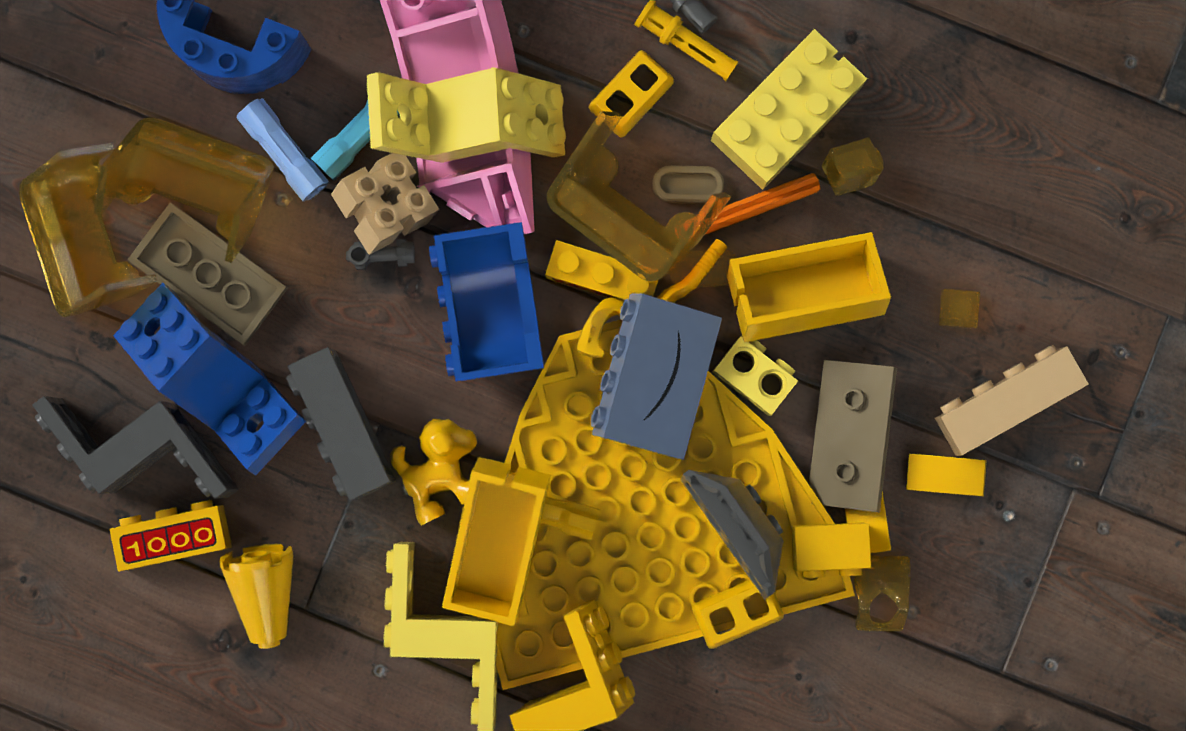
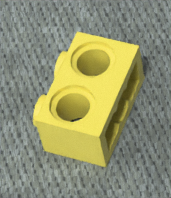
[712,336,798,416]

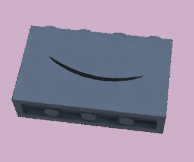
[591,293,722,460]

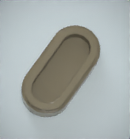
[652,165,724,204]

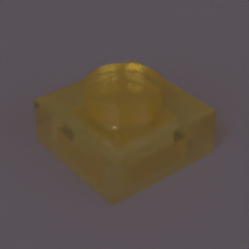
[939,289,980,329]

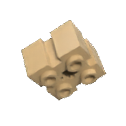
[331,153,440,255]

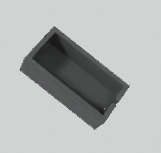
[286,347,397,501]

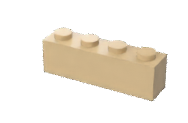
[935,344,1089,456]

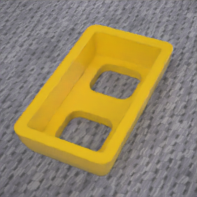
[589,50,674,137]
[692,580,784,649]

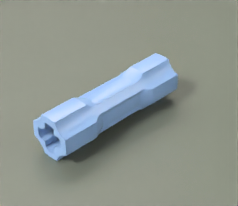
[236,98,329,201]

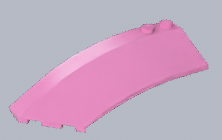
[380,0,535,235]

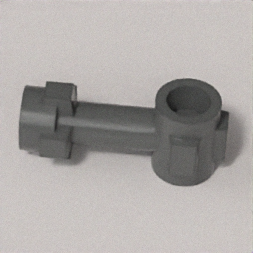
[346,239,415,270]

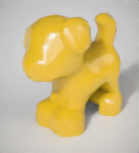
[390,419,477,526]

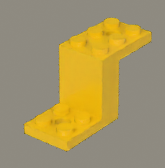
[510,600,635,731]

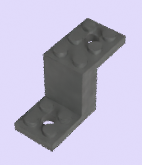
[32,396,239,499]

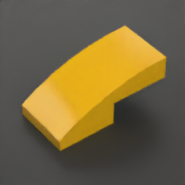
[906,454,987,497]

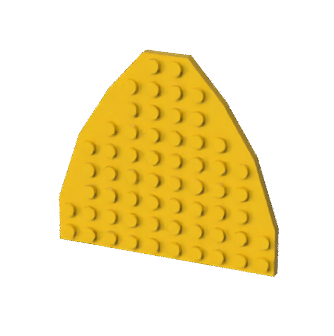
[496,319,855,690]

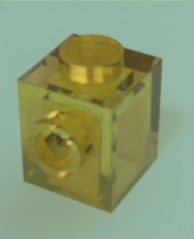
[822,137,884,196]

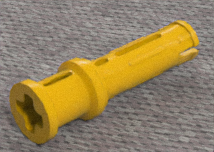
[634,0,738,81]

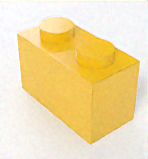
[791,523,871,578]

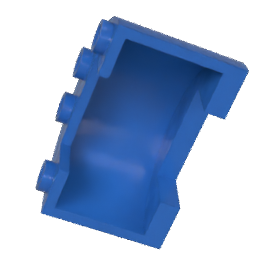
[157,0,312,94]
[429,222,544,381]

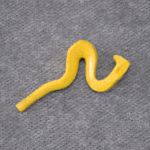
[577,239,727,359]

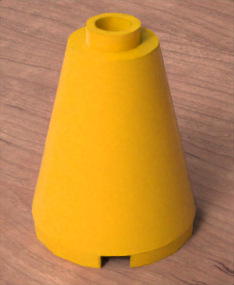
[220,544,294,649]

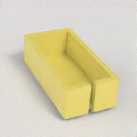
[711,29,867,190]

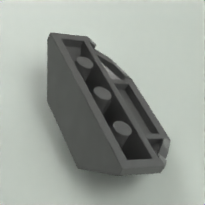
[680,470,783,600]

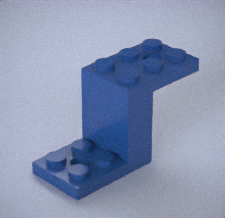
[113,283,306,476]

